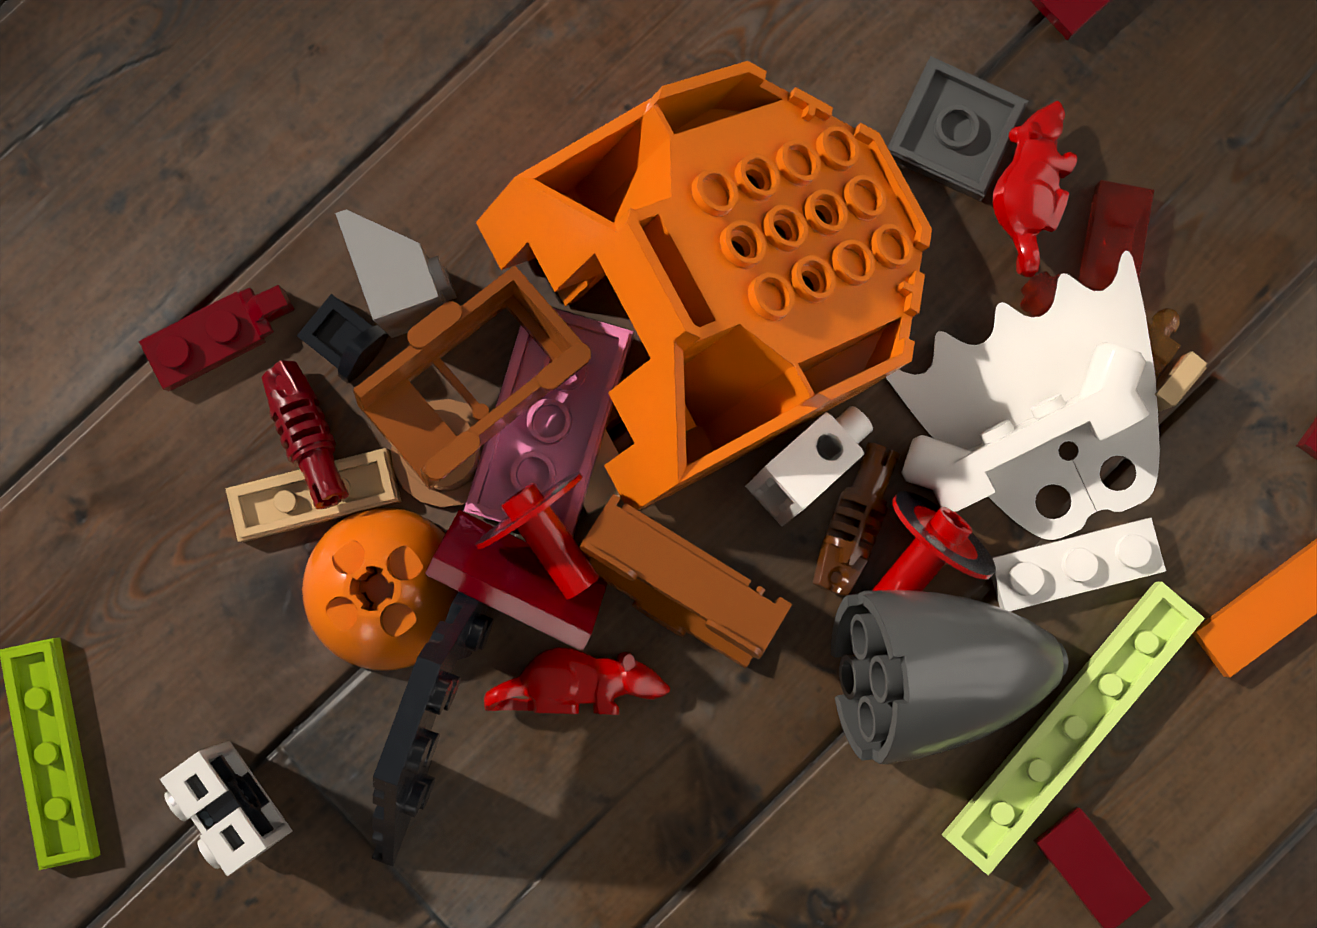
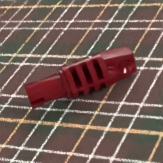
[262,360,349,509]

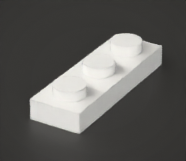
[991,518,1166,611]

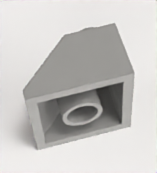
[335,209,457,338]

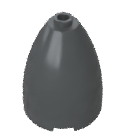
[831,590,1068,764]

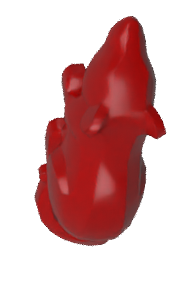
[993,101,1077,278]
[484,647,671,715]

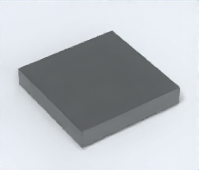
[887,56,1029,202]

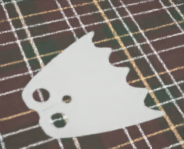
[886,251,1160,540]

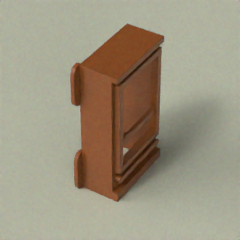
[353,265,591,490]
[580,494,792,668]

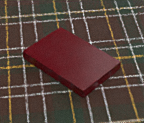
[425,510,607,650]

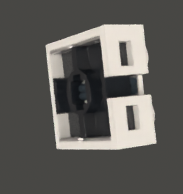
[160,741,292,876]

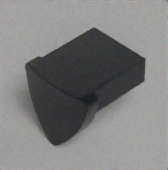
[297,294,389,384]

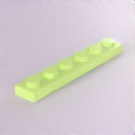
[941,582,1205,876]

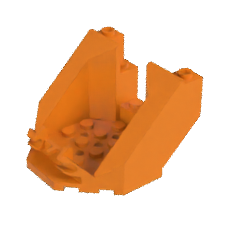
[476,61,932,510]

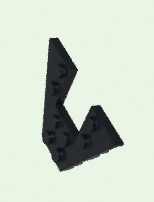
[372,592,494,867]

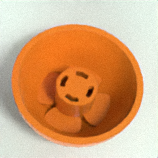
[302,508,459,671]

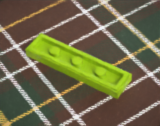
[0,638,101,870]

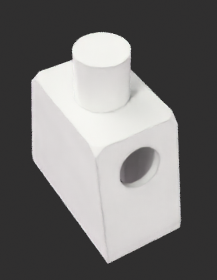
[745,406,873,526]

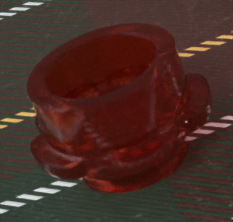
[1020,271,1061,317]

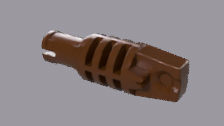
[813,442,901,596]

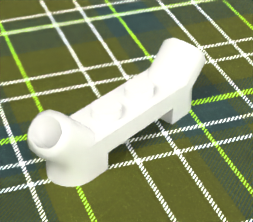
[901,342,1149,512]

